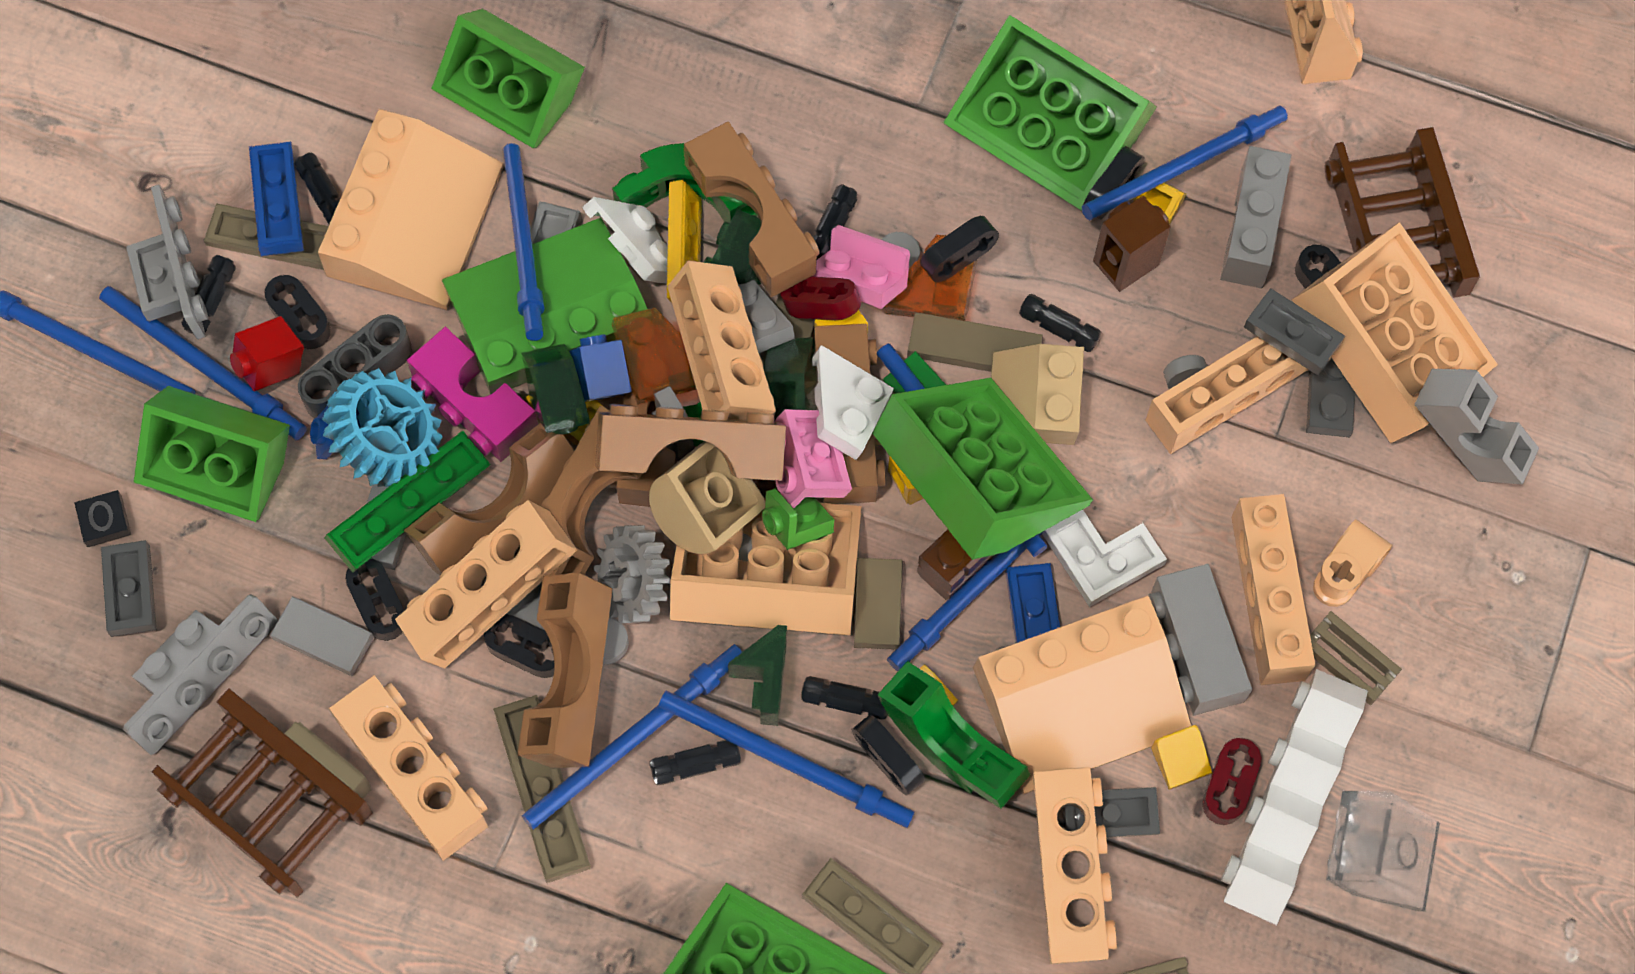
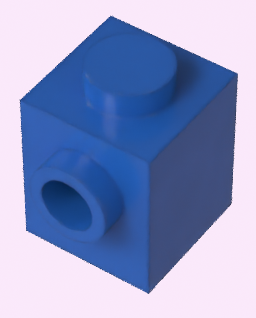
[568,334,632,403]

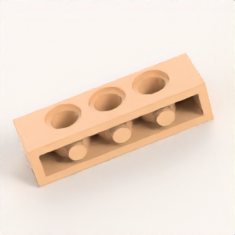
[667,260,776,420]
[1145,336,1309,454]
[1231,494,1315,685]
[395,500,577,669]
[329,675,488,861]
[1033,767,1117,964]

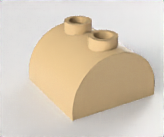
[649,441,766,554]

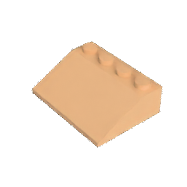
[1284,0,1362,84]
[318,109,504,310]
[1291,222,1498,443]
[670,498,862,635]
[973,595,1191,795]

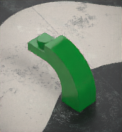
[612,143,758,231]
[877,661,1030,809]

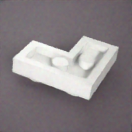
[1042,510,1167,607]

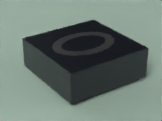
[74,490,131,547]

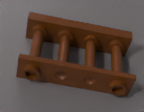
[1324,127,1480,298]
[151,688,373,898]

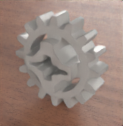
[594,525,671,624]

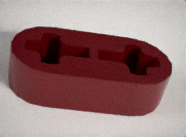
[781,276,861,320]
[1202,738,1262,825]

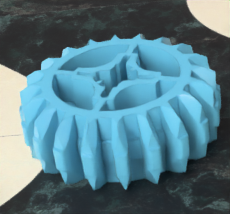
[322,368,443,488]

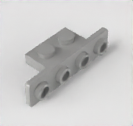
[126,184,208,340]
[123,594,278,755]

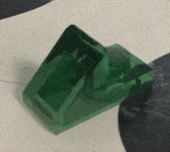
[728,625,787,726]

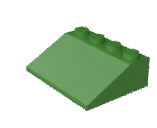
[943,15,1157,211]
[442,217,652,394]
[872,377,1093,560]
[663,883,886,974]

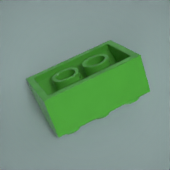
[432,9,585,149]
[134,386,290,522]

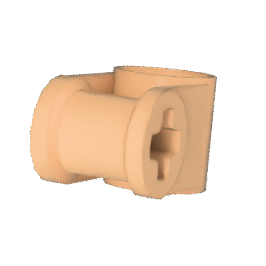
[1313,519,1393,607]

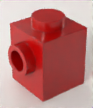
[230,316,304,392]

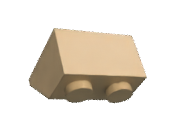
[991,344,1084,445]

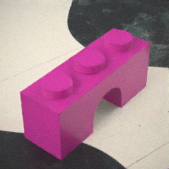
[407,326,538,462]

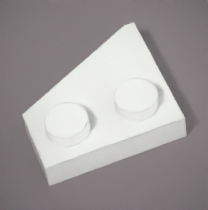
[582,197,668,284]
[812,345,894,460]

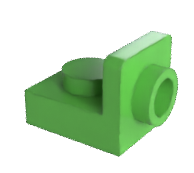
[762,489,834,550]

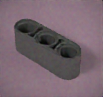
[297,314,412,418]

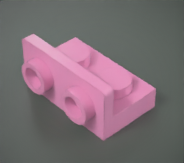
[812,225,910,309]
[774,409,852,508]

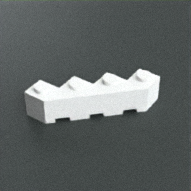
[1221,669,1368,925]

